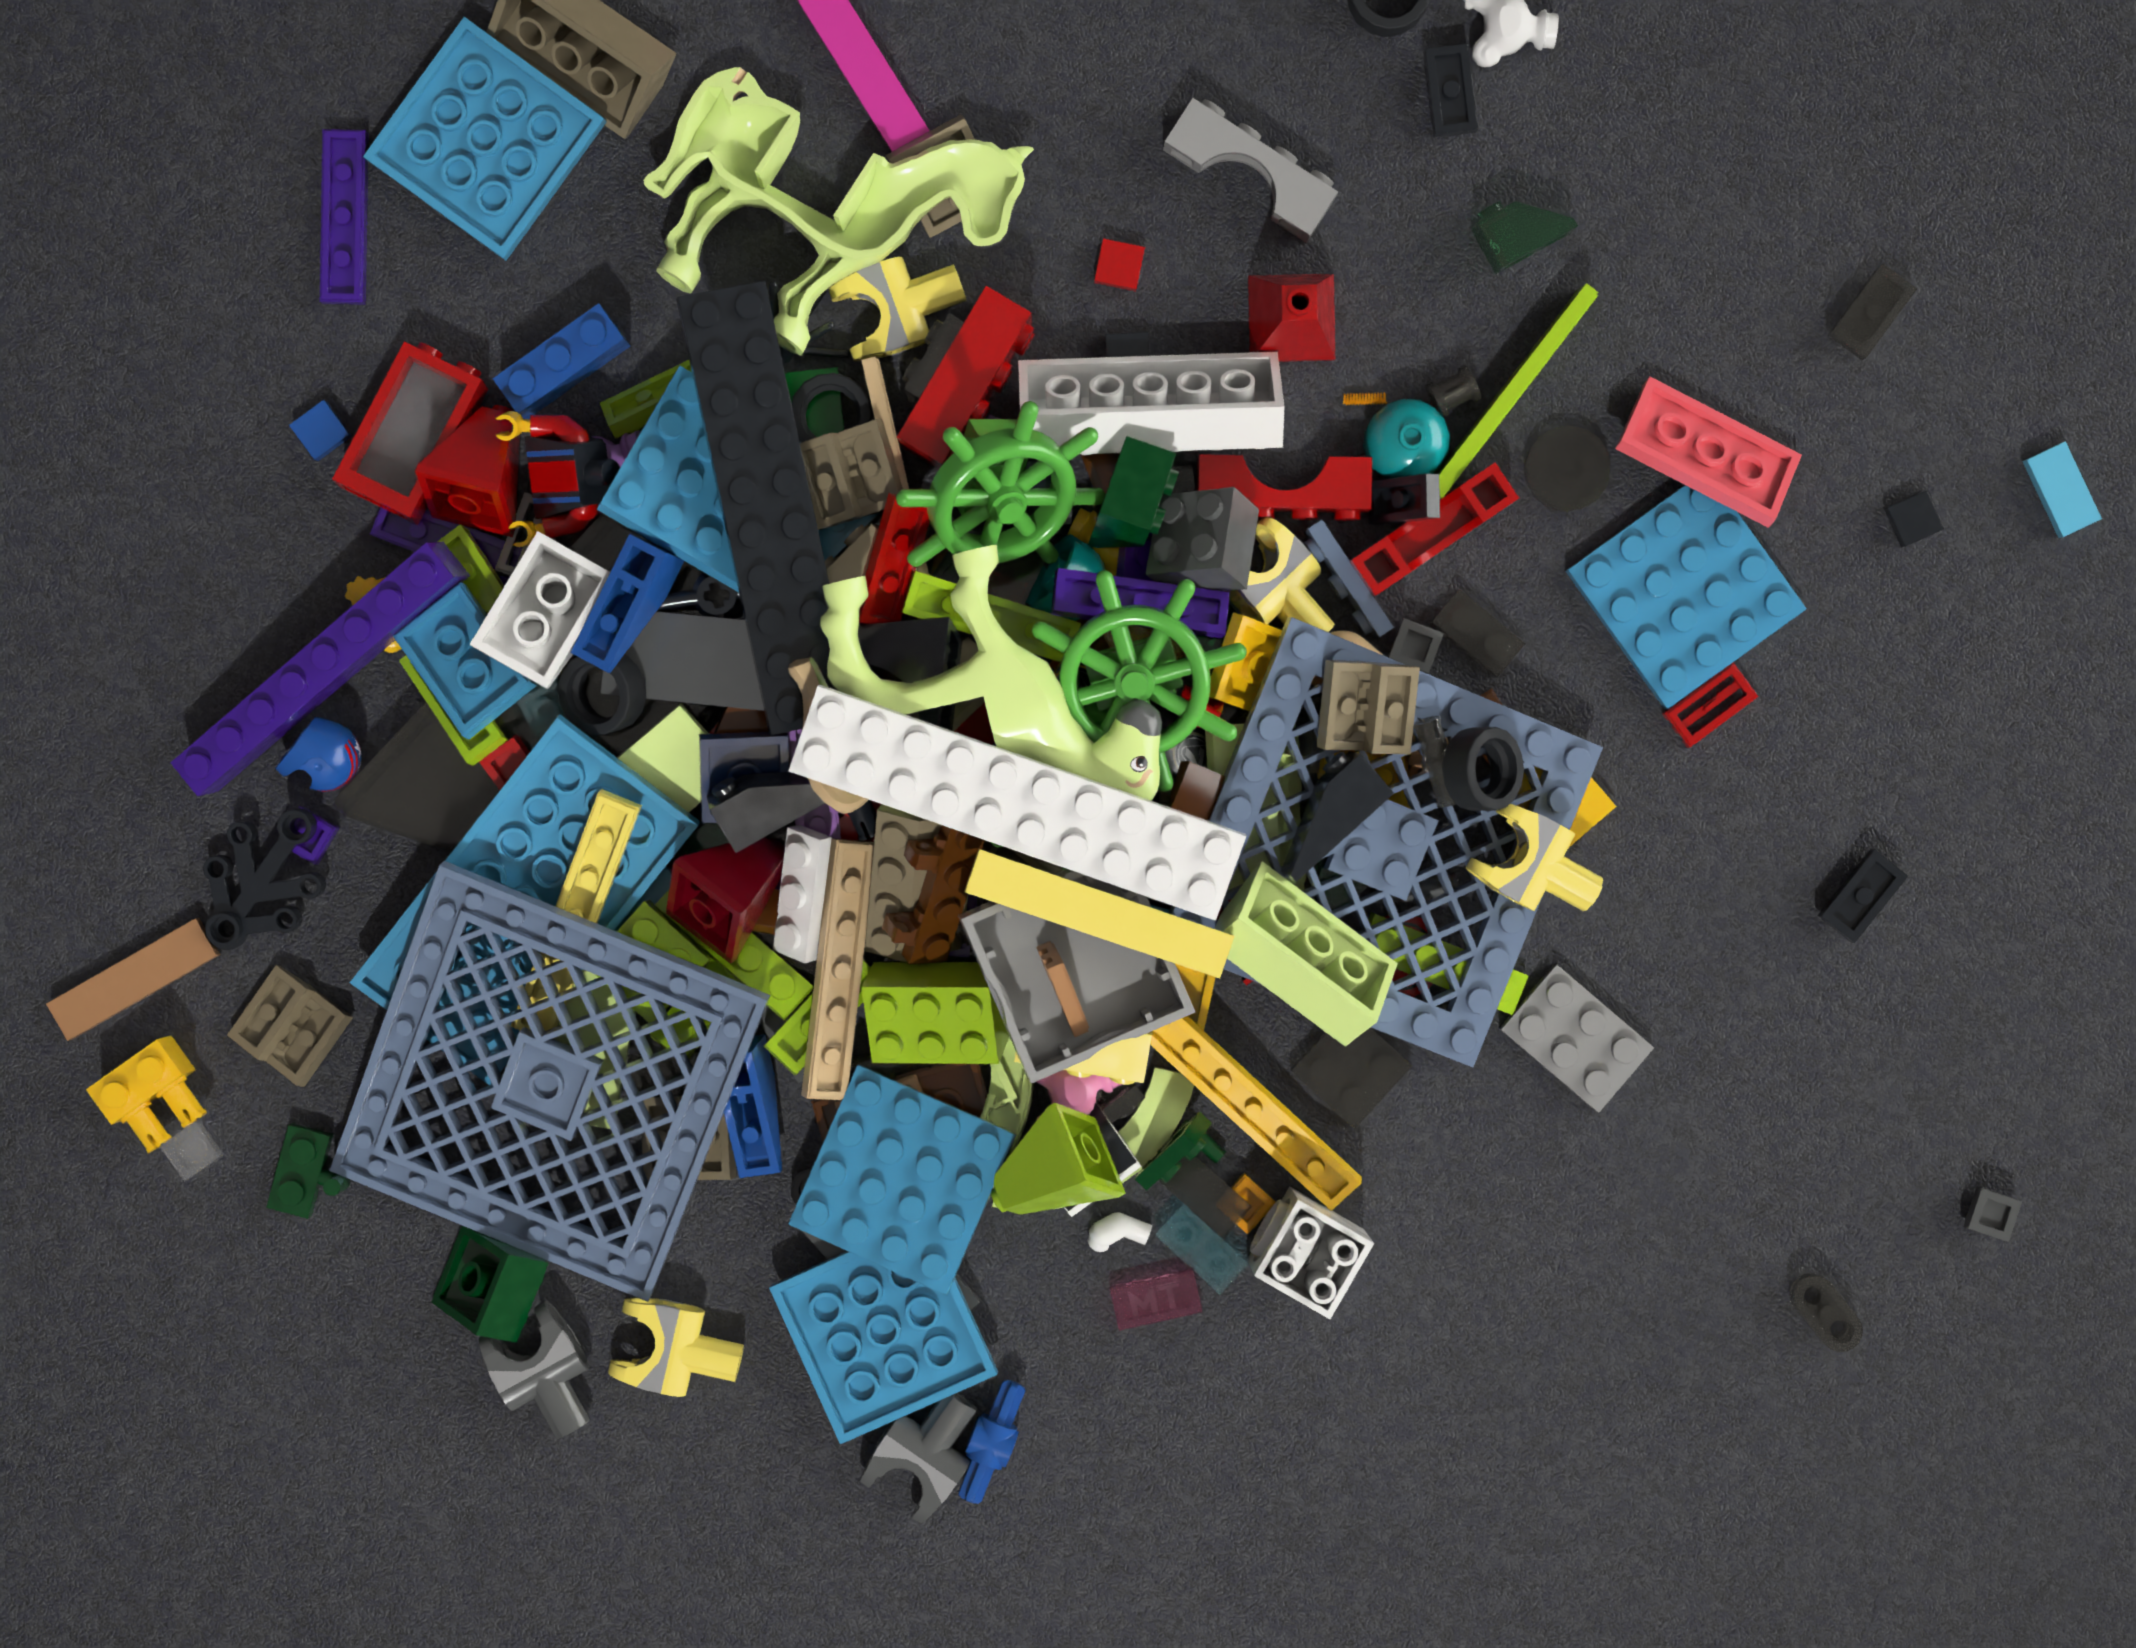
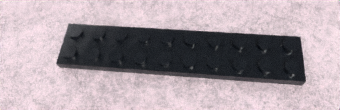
[676,281,838,735]

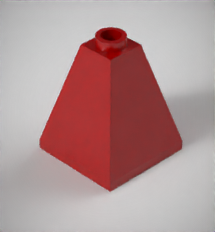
[1248,274,1336,362]
[415,405,520,538]

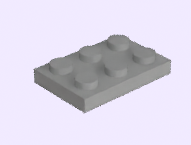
[1499,964,1654,1113]

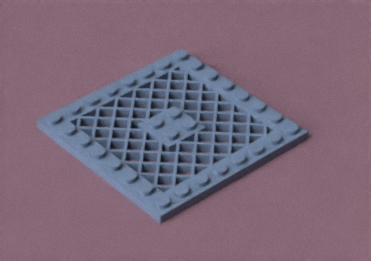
[1168,617,1603,1067]
[329,861,770,1302]

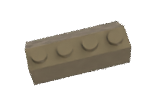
[486,0,677,139]
[865,804,968,962]

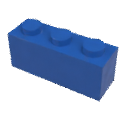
[492,303,631,419]

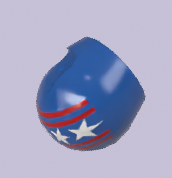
[275,716,362,792]

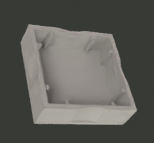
[958,869,1195,1084]

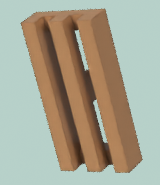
[1036,941,1090,1037]

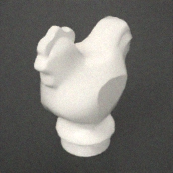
[1463,0,1559,67]

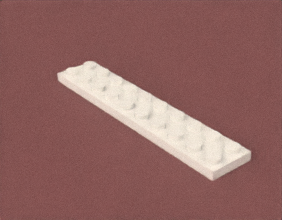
[789,684,1246,921]

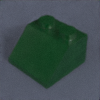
[1088,436,1179,548]
[431,1226,549,1343]

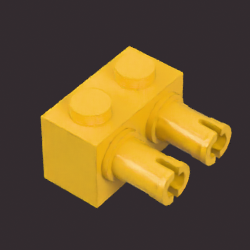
[86,1035,207,1153]

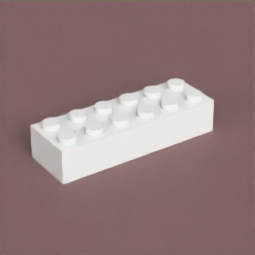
[1018,352,1284,455]

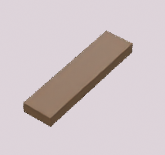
[46,918,221,1041]

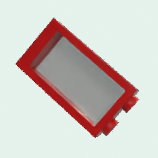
[332,341,489,526]

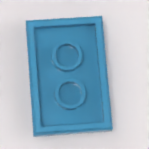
[393,582,537,739]

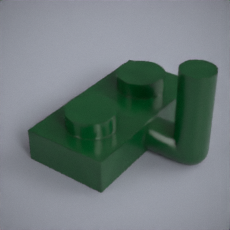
[1134,1111,1226,1191]
[266,1123,350,1219]

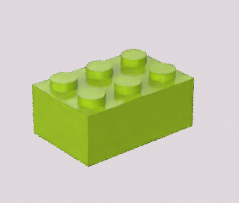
[861,962,1009,1064]

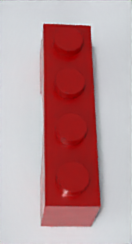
[1197,454,1372,521]
[1350,462,1519,597]

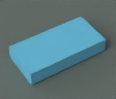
[2022,441,2102,538]

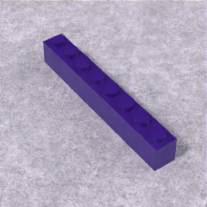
[170,542,470,797]

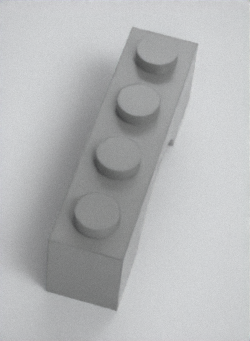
[1163,98,1338,243]

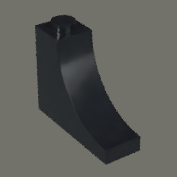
[858,617,963,731]

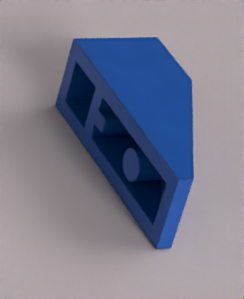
[570,534,684,673]
[724,1034,782,1178]

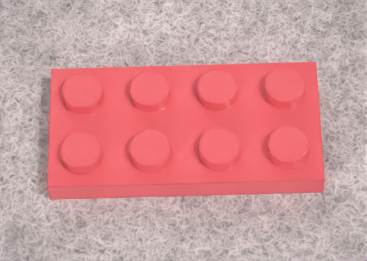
[1615,376,1802,528]

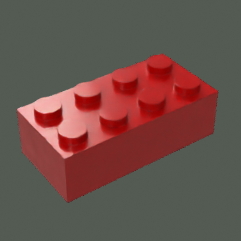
[897,286,1035,469]

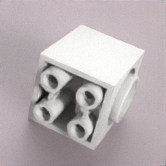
[1247,1187,1374,1319]

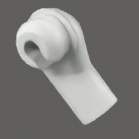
[1088,1212,1152,1252]

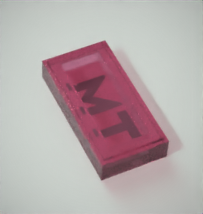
[1110,1268,1202,1331]

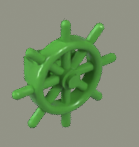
[896,401,1106,567]
[1032,570,1247,792]

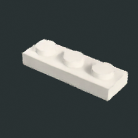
[773,825,832,963]

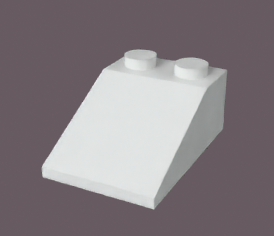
[470,531,610,689]

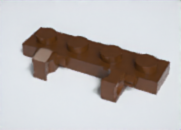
[882,825,985,964]

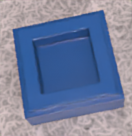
[289,400,352,461]

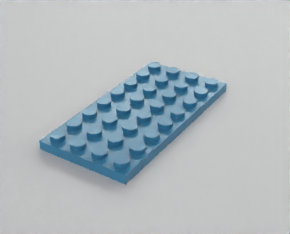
[350,714,700,1085]

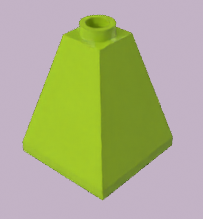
[991,1103,1126,1215]

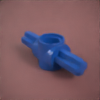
[958,1379,1025,1504]

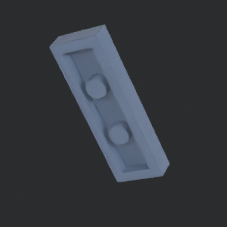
[1303,520,1394,639]

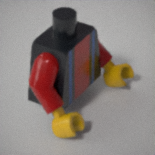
[496,411,620,547]

